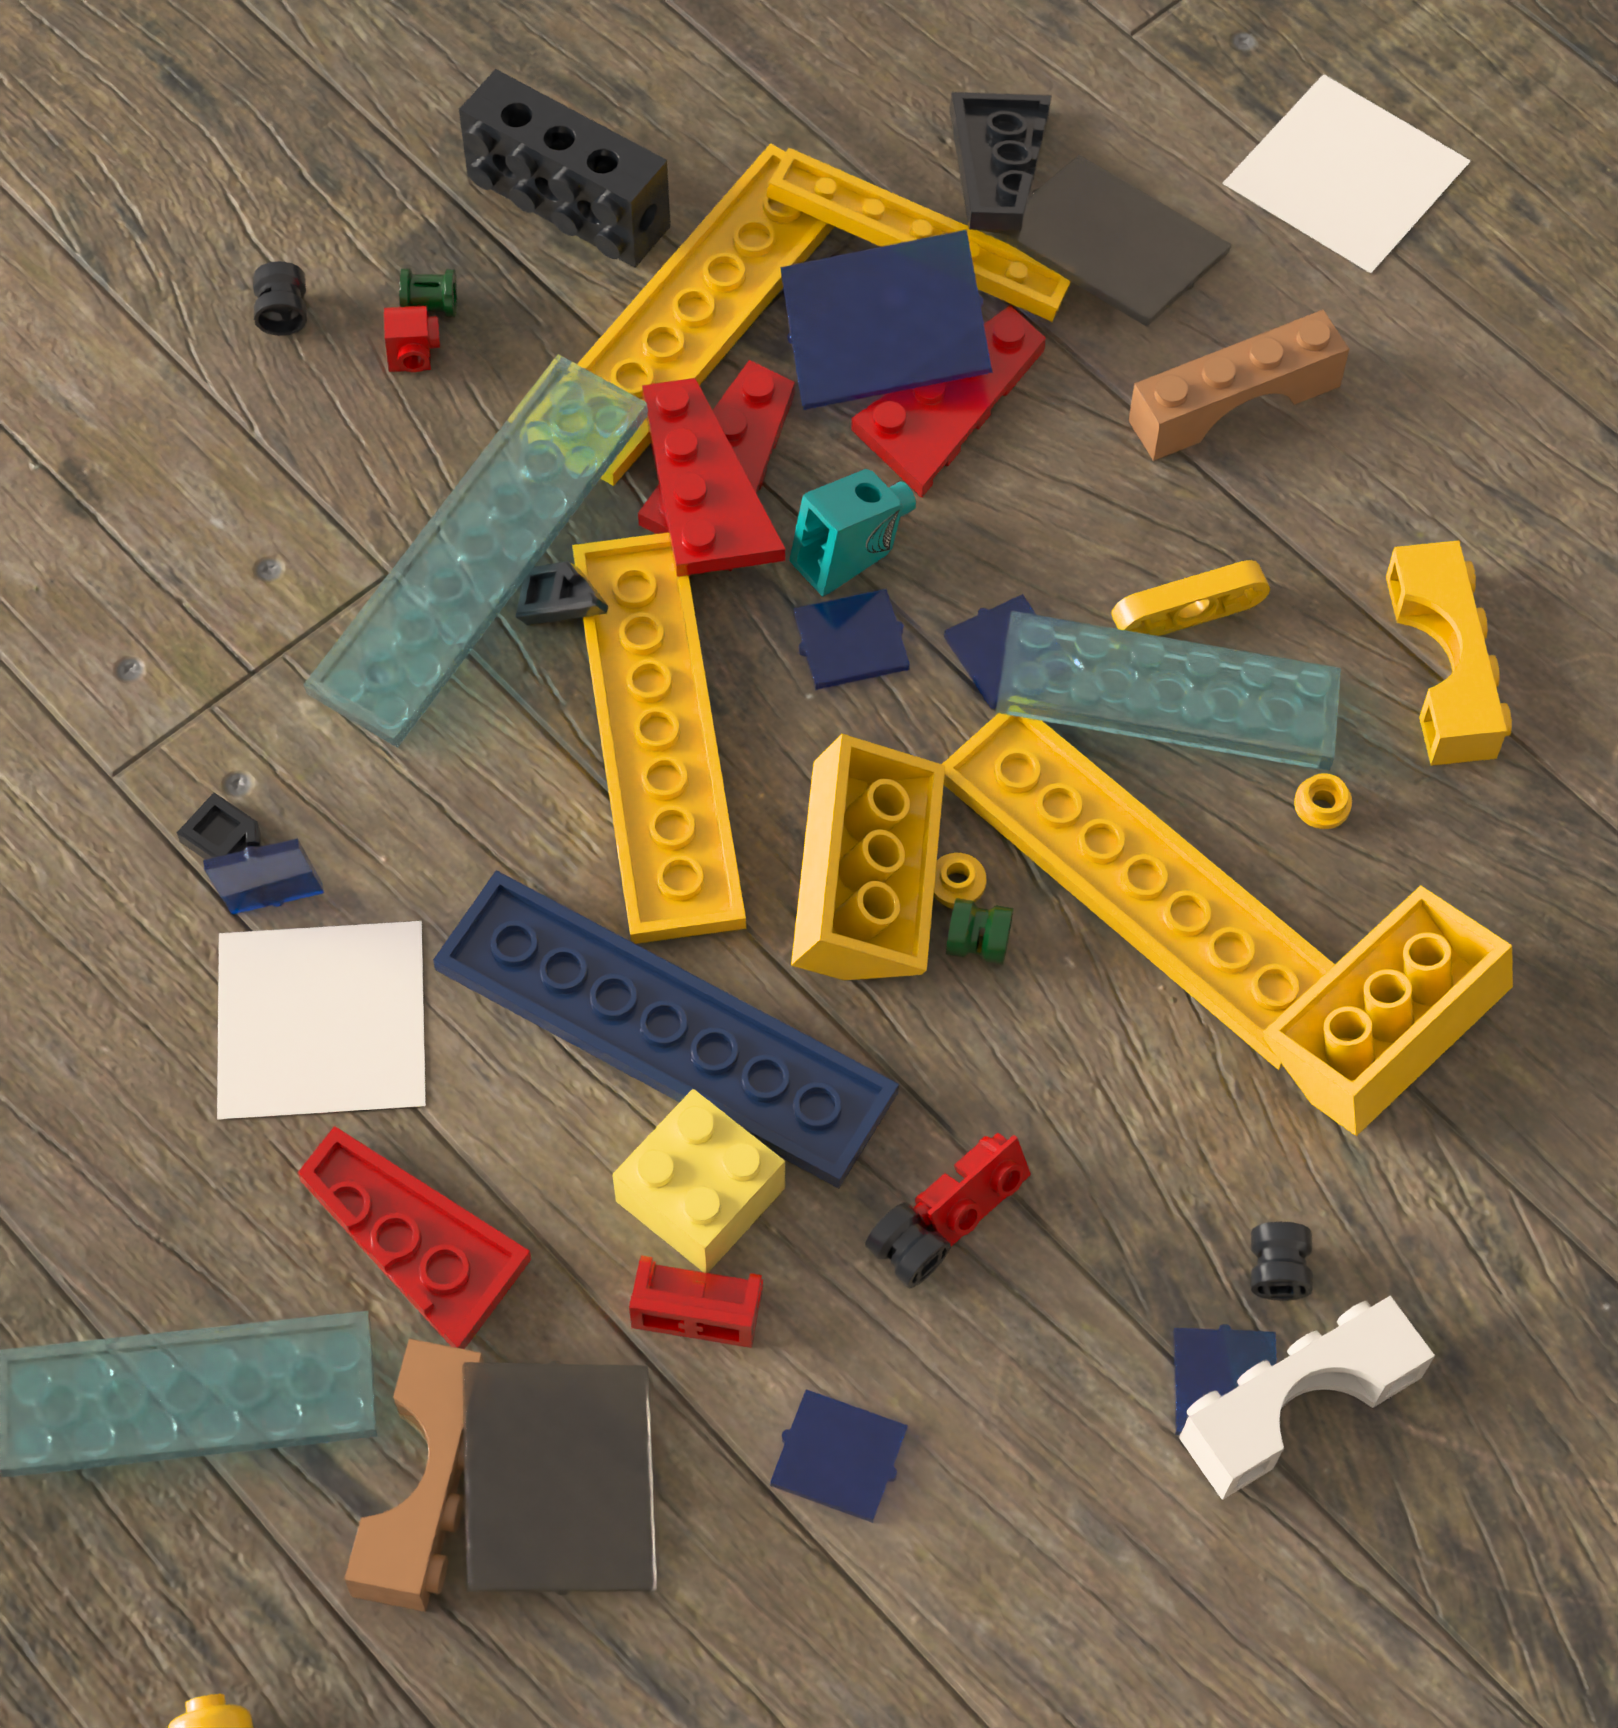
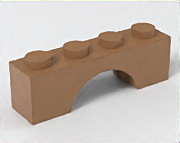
[1129,310,1349,461]
[344,1339,494,1612]

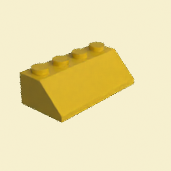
[791,734,945,981]
[1263,885,1513,1136]

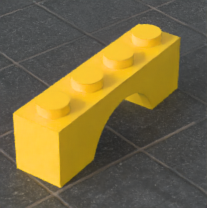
[1386,540,1512,766]

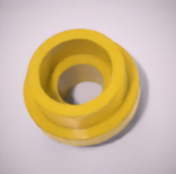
[1294,773,1352,829]
[933,853,986,909]

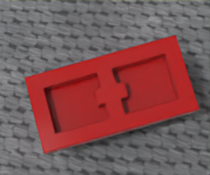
[629,1255,764,1348]

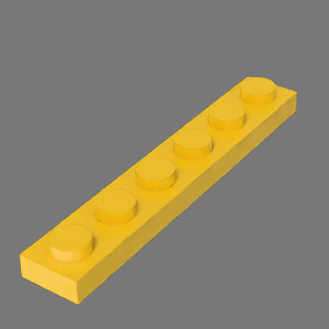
[765,148,1075,322]

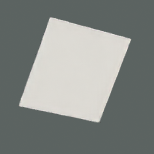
[1222,74,1471,273]
[217,921,426,1120]

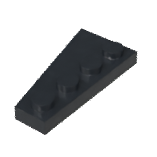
[949,92,1052,233]

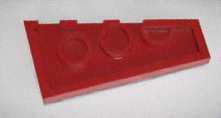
[851,305,1046,498]
[638,360,795,572]
[642,378,786,577]
[298,1126,532,1349]

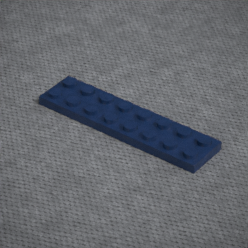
[433,870,899,1189]

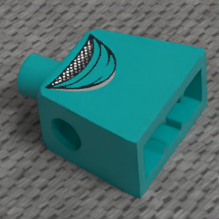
[789,469,916,597]

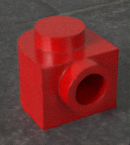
[384,306,440,372]

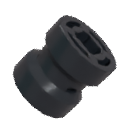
[253,261,307,336]
[865,1202,951,1288]
[1251,1221,1313,1301]

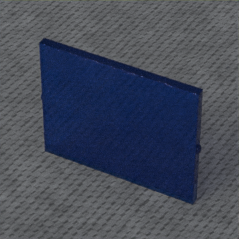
[780,230,993,410]

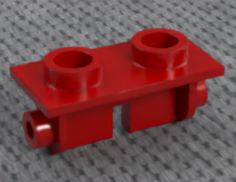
[913,1133,1031,1247]

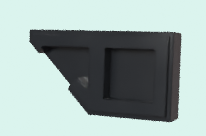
[516,561,608,625]
[177,792,266,897]

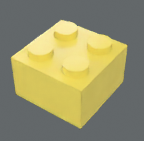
[613,1089,785,1273]

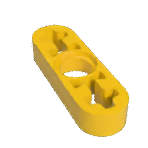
[1111,560,1270,643]

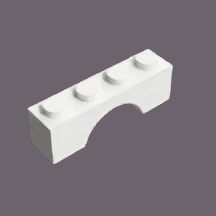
[1179,1296,1435,1500]

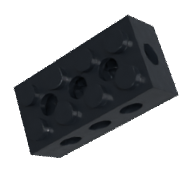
[459,69,671,268]

